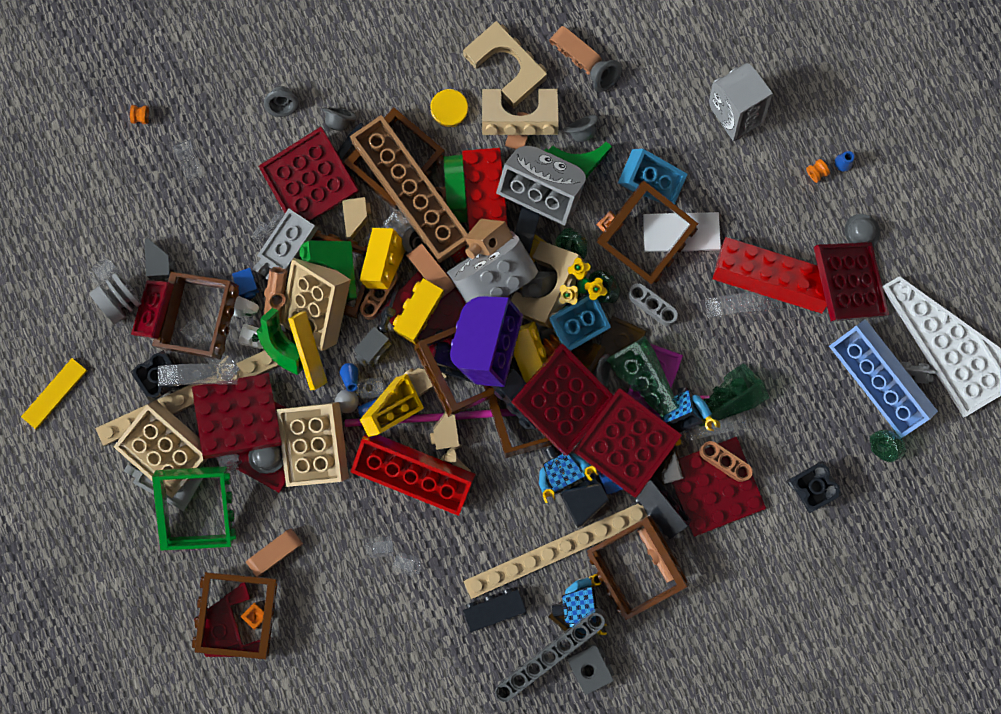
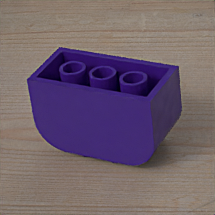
[450,296,523,387]

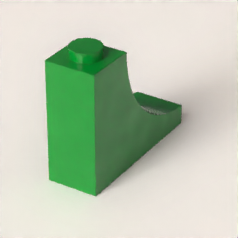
[544,142,612,178]
[300,241,357,302]

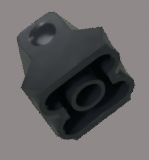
[131,350,187,402]
[786,460,843,513]
[560,476,612,528]

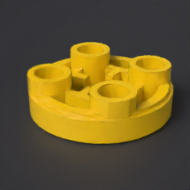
[431,89,468,127]

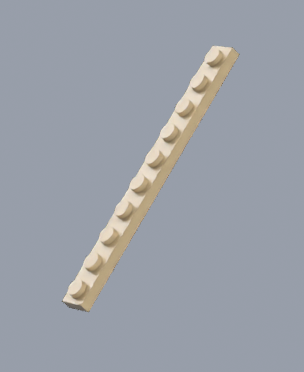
[96,350,279,446]
[464,504,647,599]

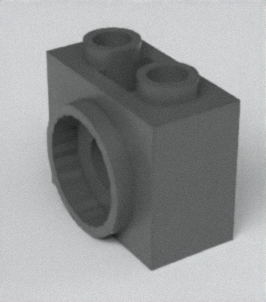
[354,327,393,368]
[567,644,615,695]

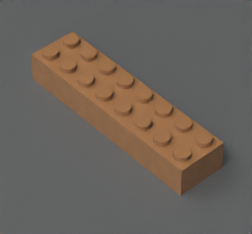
[350,115,467,264]

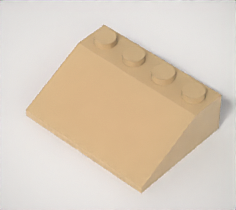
[280,258,351,351]
[114,400,208,498]
[277,402,349,487]

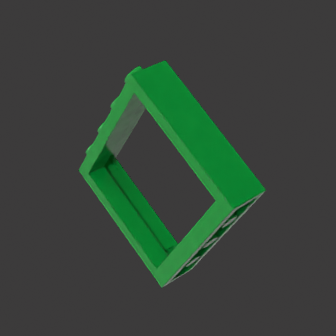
[152,466,236,551]

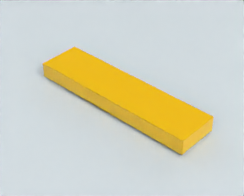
[288,311,328,390]
[21,358,88,430]

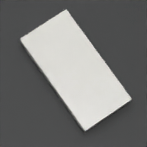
[643,212,721,252]

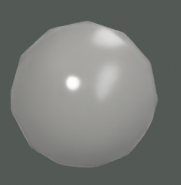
[335,389,359,413]

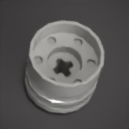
[89,273,141,324]

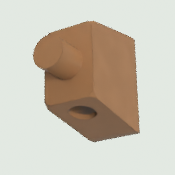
[465,219,513,259]

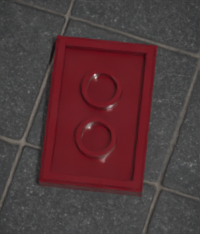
[131,280,174,339]

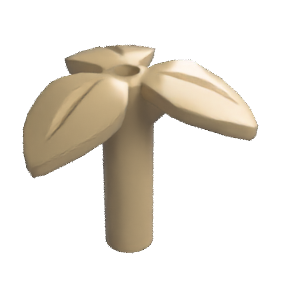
[440,444,471,472]

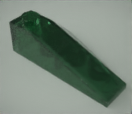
[607,336,679,417]
[699,363,770,427]

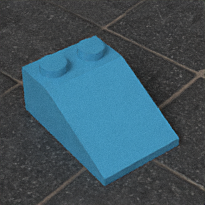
[618,149,688,204]
[549,294,611,351]

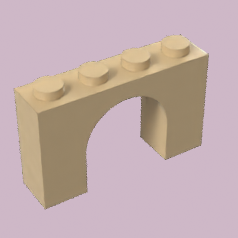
[463,21,547,108]
[482,89,559,135]
[511,241,585,329]

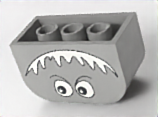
[709,63,773,141]
[496,146,586,226]
[447,230,538,303]

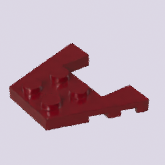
[194,582,260,657]

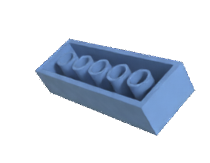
[829,319,938,438]

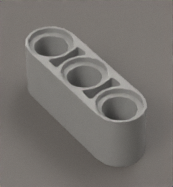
[628,284,678,326]

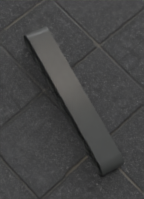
[495,608,607,702]

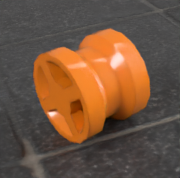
[130,105,149,125]
[806,159,830,183]

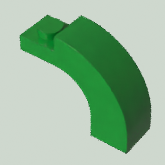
[444,155,467,223]
[256,308,303,375]

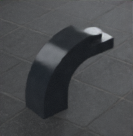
[515,206,541,256]

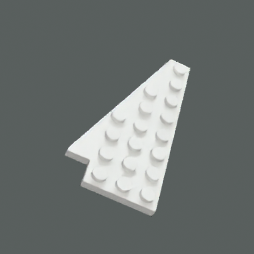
[882,276,1001,417]

